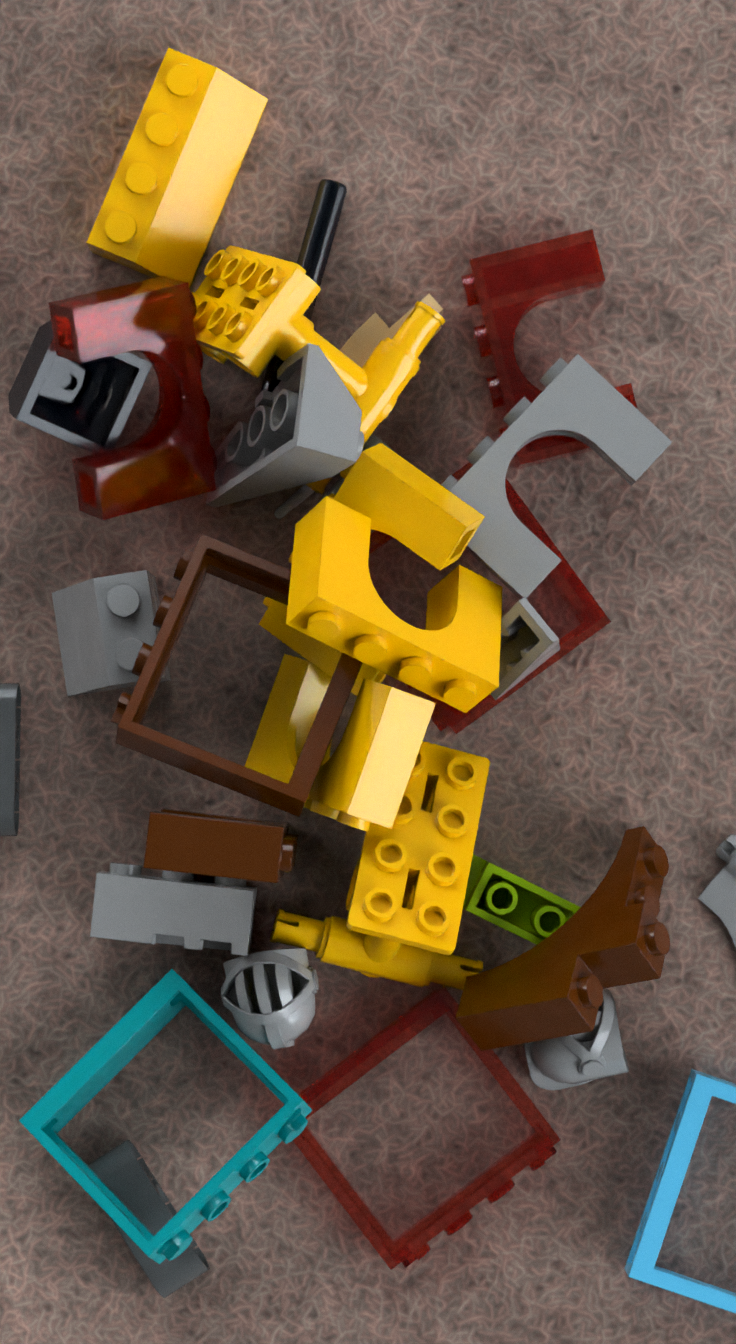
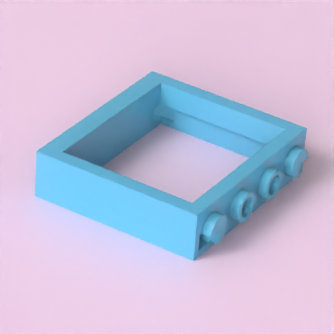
[624,1069,736,1314]

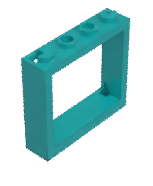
[19,969,312,1264]

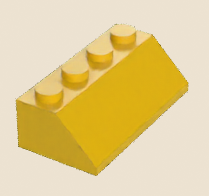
[86,47,268,292]

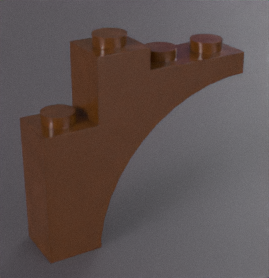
[456,826,670,1051]

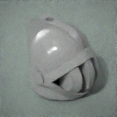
[221,947,319,1050]
[523,989,629,1090]

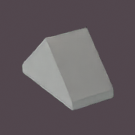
[490,597,560,700]

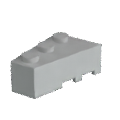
[90,862,257,956]

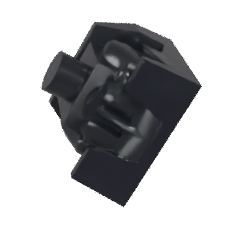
[8,319,153,460]

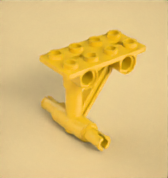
[170,245,445,495]
[270,741,490,990]

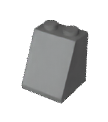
[52,570,172,697]

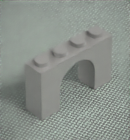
[441,354,672,600]

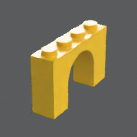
[259,443,485,696]
[286,496,503,713]
[245,653,436,832]

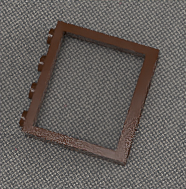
[111,534,363,817]

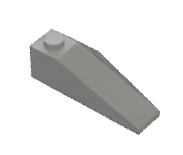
[206,343,364,507]

